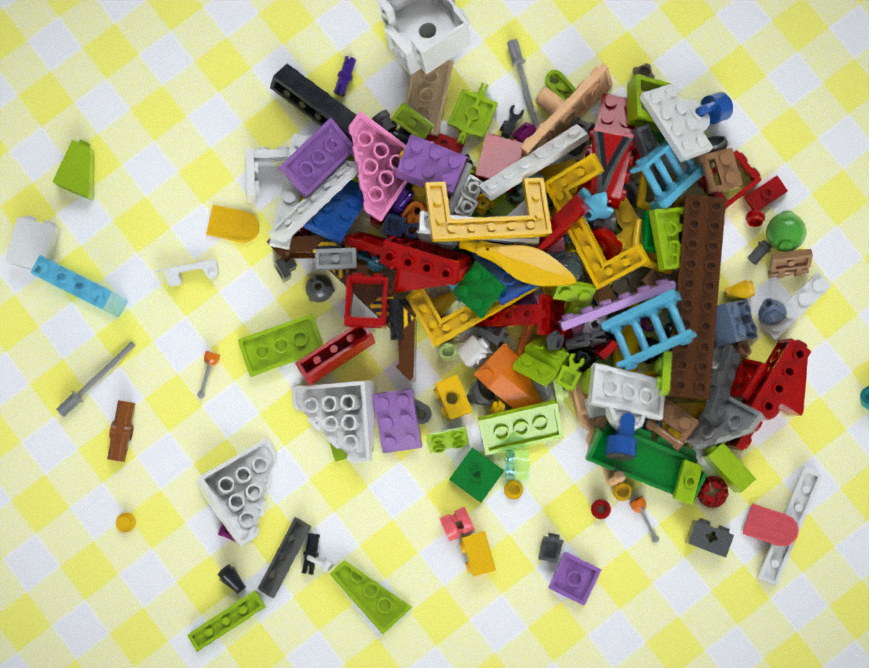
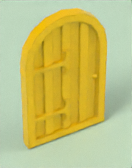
[206,204,260,243]

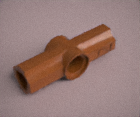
[107,400,136,462]

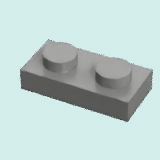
[315,248,357,270]

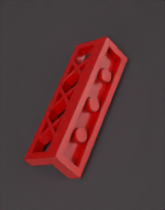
[524,194,592,253]

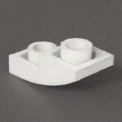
[454,174,483,217]

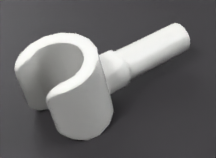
[306,555,334,572]

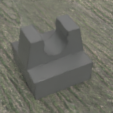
[274,258,297,283]

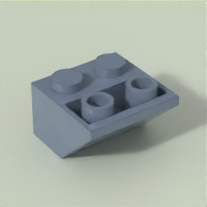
[715,299,758,348]

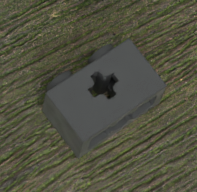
[685,518,734,558]

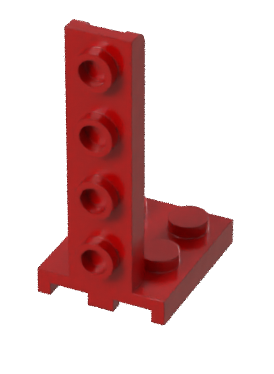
[471,294,565,337]

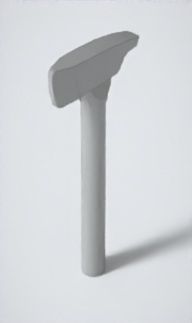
[419,162,473,247]

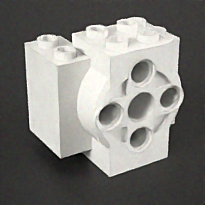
[377,0,472,75]

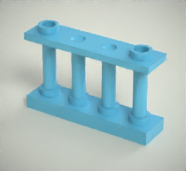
[630,139,704,210]
[601,289,697,370]

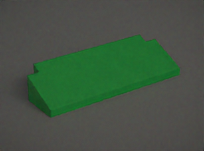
[585,421,707,503]

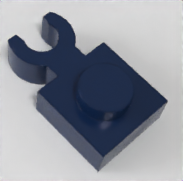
[382,213,419,239]

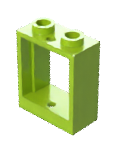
[627,74,671,133]

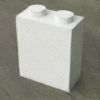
[4,215,61,270]

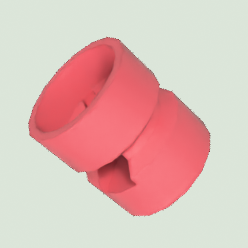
[439,506,475,541]

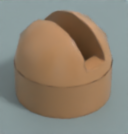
[735,341,752,359]

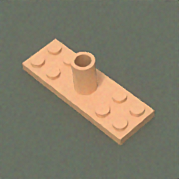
[521,63,613,156]

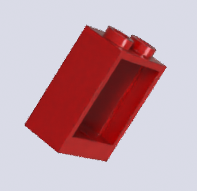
[697,150,762,210]
[344,273,389,329]

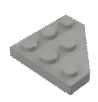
[686,397,764,450]

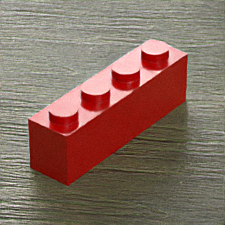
[295,327,375,386]

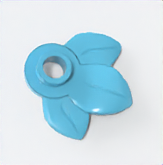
[578,187,614,222]
[357,250,385,272]

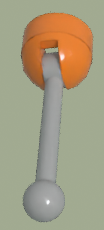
[197,351,221,399]
[629,496,660,543]

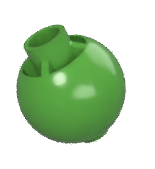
[766,211,807,252]

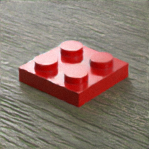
[730,358,769,401]

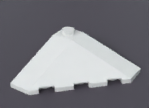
[292,381,375,463]
[195,438,277,547]

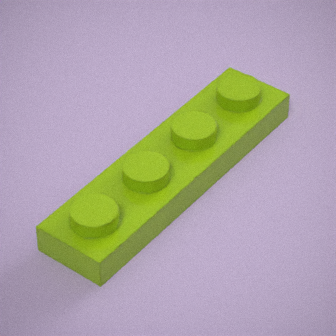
[187,590,267,652]

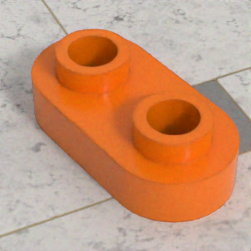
[401,201,428,236]

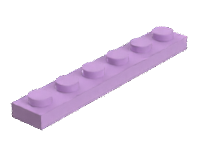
[558,277,677,331]

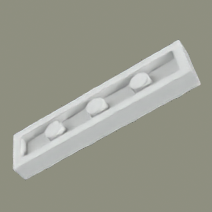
[760,272,831,341]

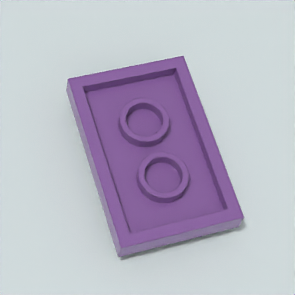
[373,388,423,453]

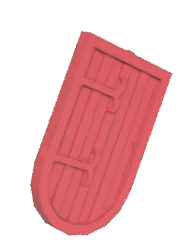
[742,503,799,547]

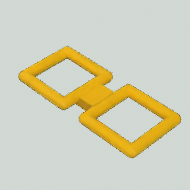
[631,171,681,274]

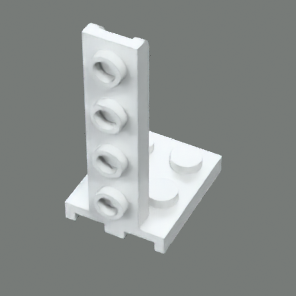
[246,146,290,203]

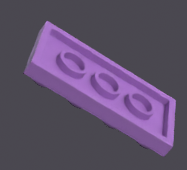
[278,118,353,198]

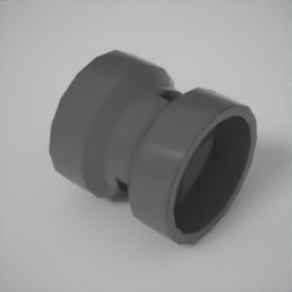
[372,109,398,133]

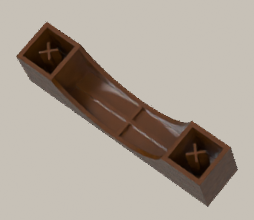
[665,194,726,402]

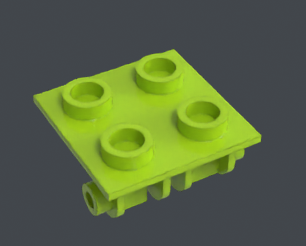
[426,426,469,453]

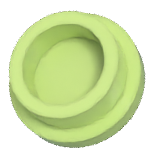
[438,341,458,361]

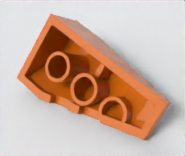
[474,343,544,409]

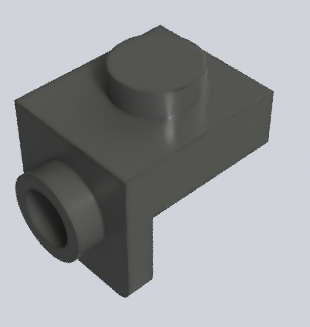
[538,532,564,564]

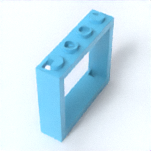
[30,255,128,318]

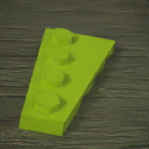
[329,560,413,635]

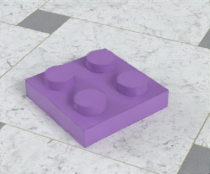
[547,551,602,606]

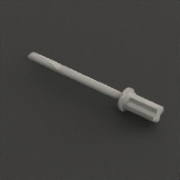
[507,38,539,129]
[56,341,136,417]

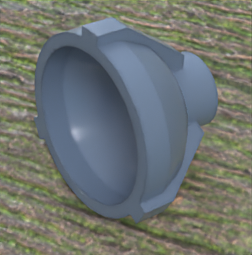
[758,298,788,326]

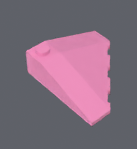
[348,111,407,222]

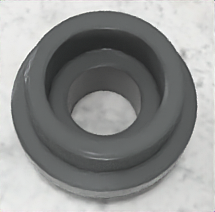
[546,330,564,350]

